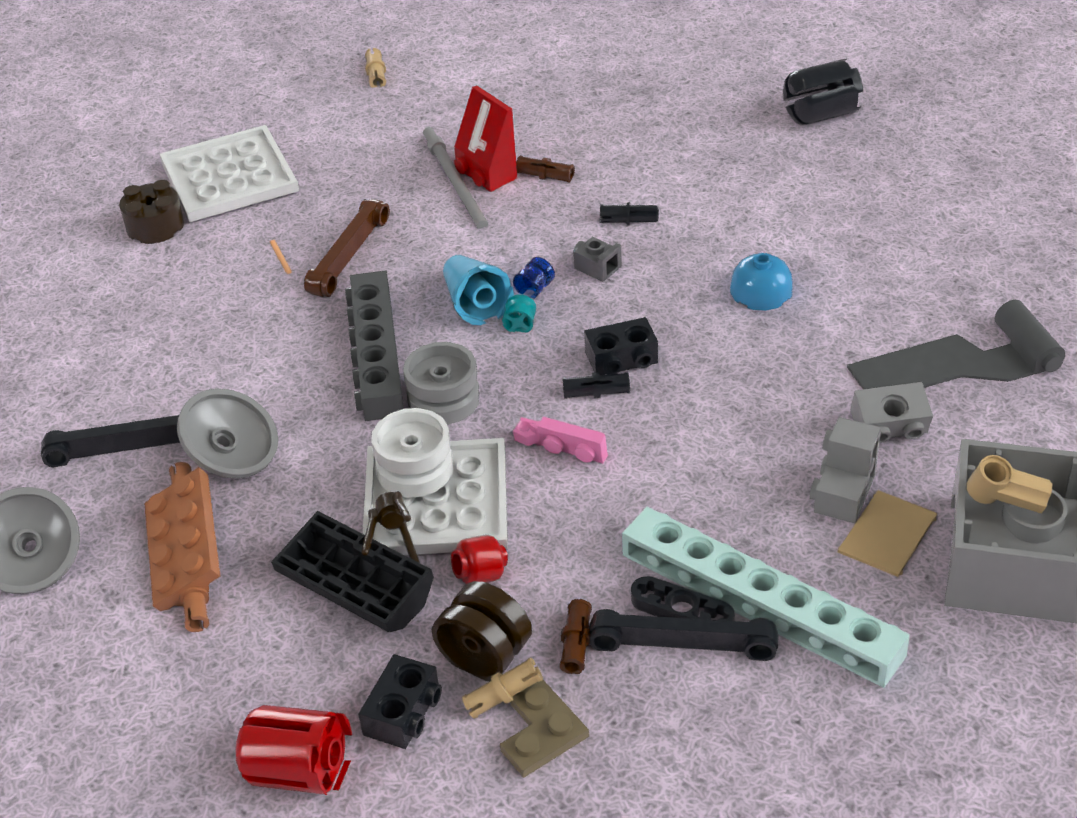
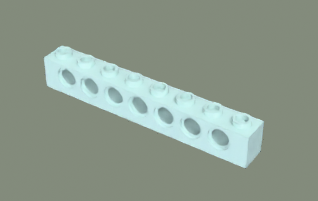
[622,507,910,688]

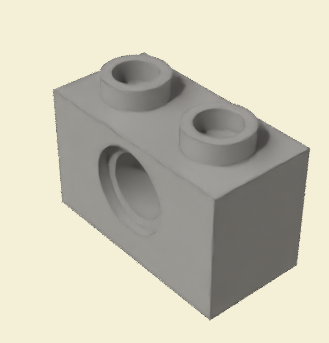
[850,382,933,443]

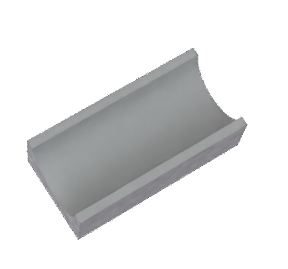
[944,439,1077,624]

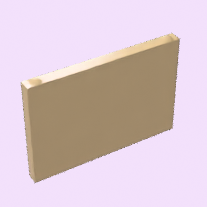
[838,490,937,577]

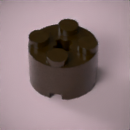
[119,180,184,244]

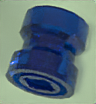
[513,257,555,299]

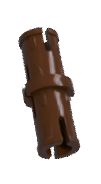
[516,155,575,183]
[560,599,592,674]

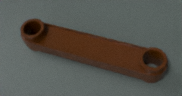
[304,199,390,297]

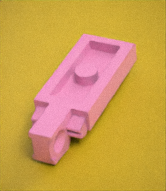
[513,417,608,463]

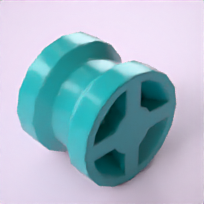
[502,294,537,333]

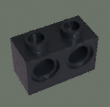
[584,317,658,375]
[358,654,442,749]

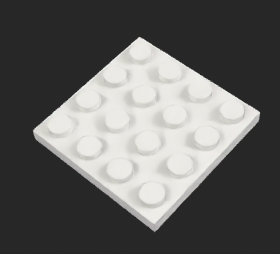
[160,125,299,222]
[363,438,508,555]

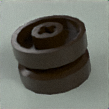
[431,581,532,682]

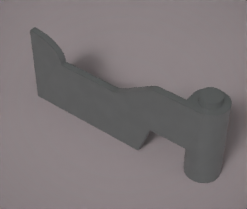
[847,300,1065,415]

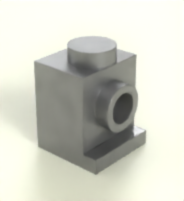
[573,236,622,282]

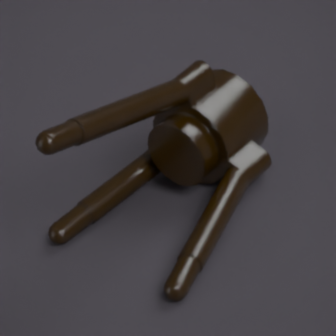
[361,491,420,563]

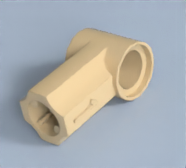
[967,455,1053,514]

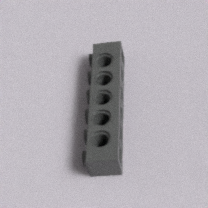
[345,270,404,421]

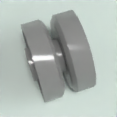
[403,342,480,425]

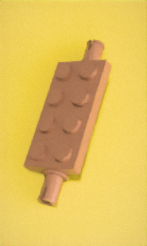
[144,462,221,632]

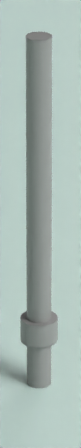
[423,127,488,229]

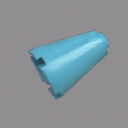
[443,255,514,325]

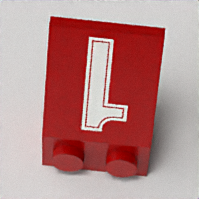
[454,85,517,192]

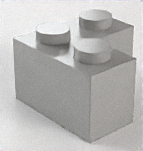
[810,417,881,523]

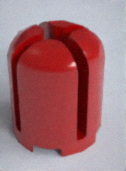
[235,705,352,795]

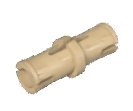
[365,48,386,88]
[462,657,543,719]

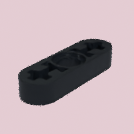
[631,576,735,621]

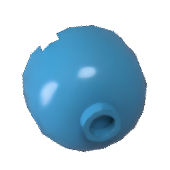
[730,253,793,311]

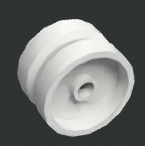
[371,408,453,497]

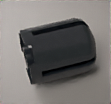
[783,58,863,125]

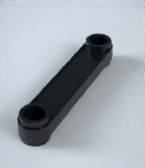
[41,415,181,468]
[589,609,779,661]

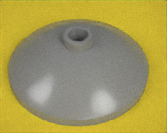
[177,389,278,478]
[0,487,80,594]

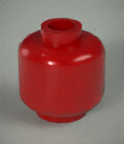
[451,535,508,584]

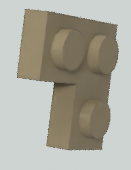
[500,680,589,778]

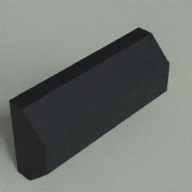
[271,511,434,632]

